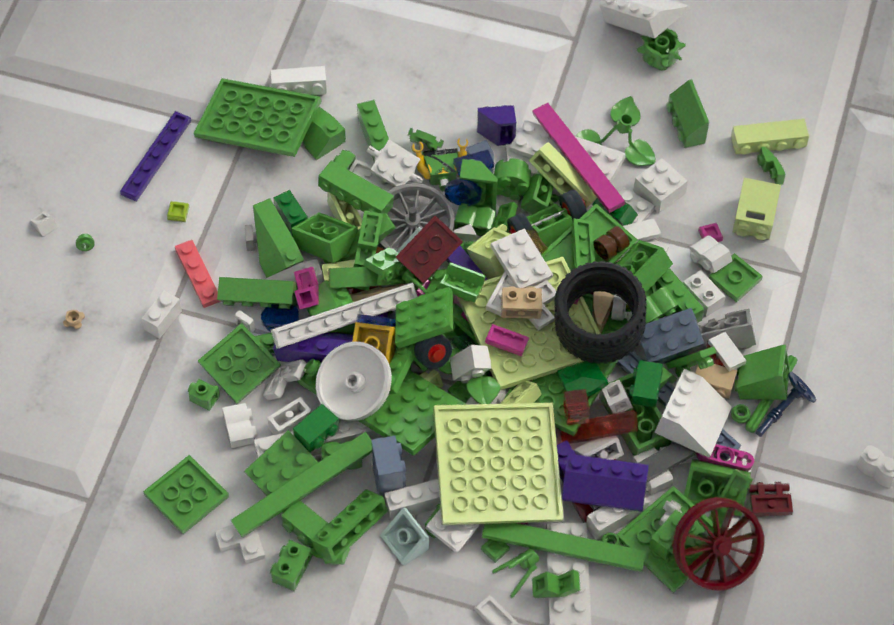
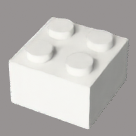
[633,158,688,213]

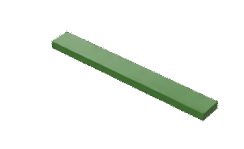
[231,432,372,538]
[482,523,646,572]

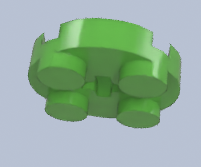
[407,128,444,150]

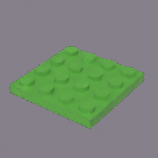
[616,486,714,593]

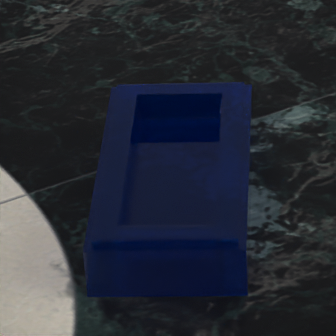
[453,150,494,177]

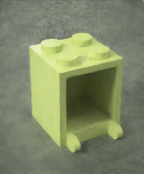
[733,178,781,240]
[467,224,511,280]

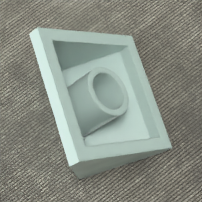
[380,507,429,565]

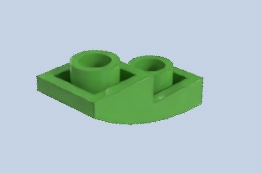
[757,147,786,185]

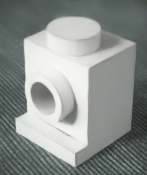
[602,380,633,416]

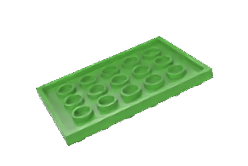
[194,78,322,157]

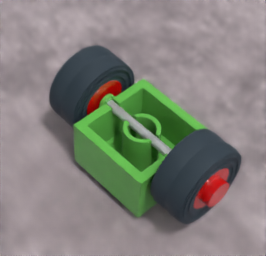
[507,190,587,251]
[386,310,453,372]

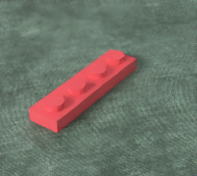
[175,240,221,308]

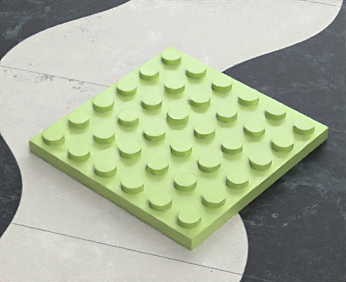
[457,257,600,390]
[433,403,564,525]

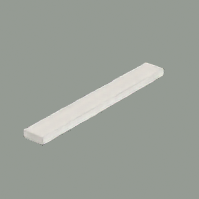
[271,283,417,349]

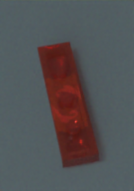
[561,410,638,444]

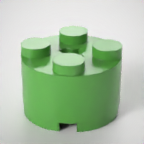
[494,158,531,201]

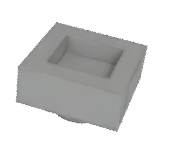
[245,225,257,251]

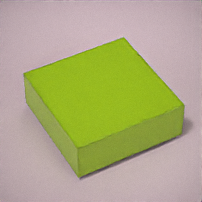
[167,201,189,222]

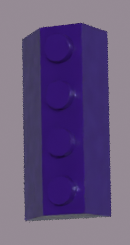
[273,332,353,363]
[562,454,649,512]

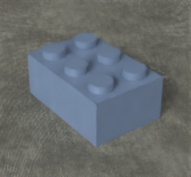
[641,308,707,364]
[371,436,406,498]

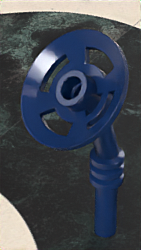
[755,372,817,437]

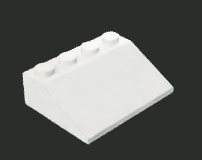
[600,0,690,38]
[655,369,732,458]

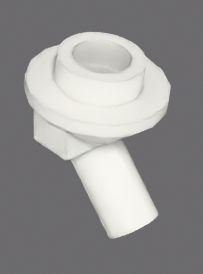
[659,500,683,526]

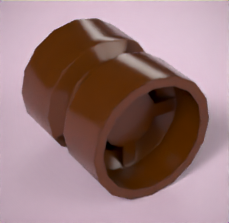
[593,226,630,261]

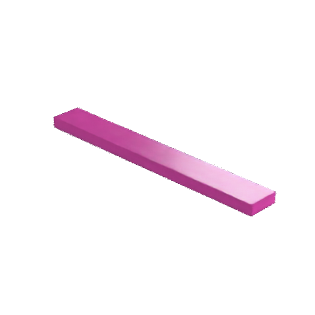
[532,103,625,213]

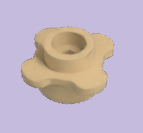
[63,310,85,329]

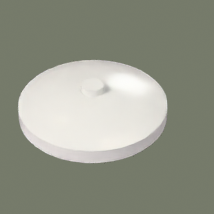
[316,342,392,421]

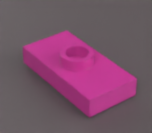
[485,324,529,356]

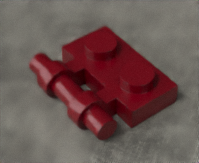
[749,482,793,516]

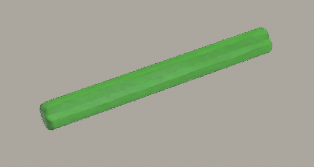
[745,355,798,433]

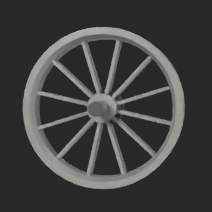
[377,183,455,252]

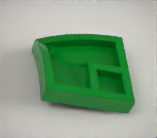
[557,361,608,404]

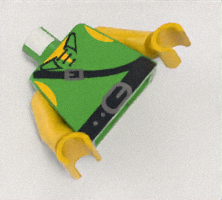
[411,138,468,191]

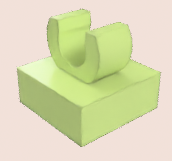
[419,369,443,388]

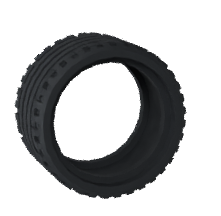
[554,261,647,364]

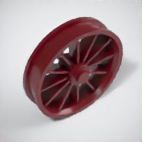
[672,497,765,591]

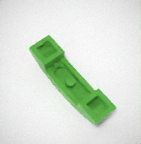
[328,267,401,288]

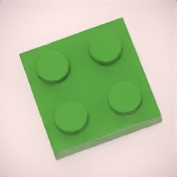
[709,253,763,302]

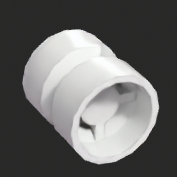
[611,295,632,321]

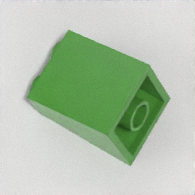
[735,345,790,400]

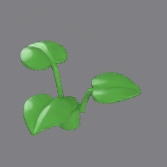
[576,96,655,166]
[438,347,500,404]

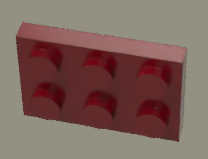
[395,216,463,284]

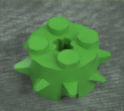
[637,28,686,71]

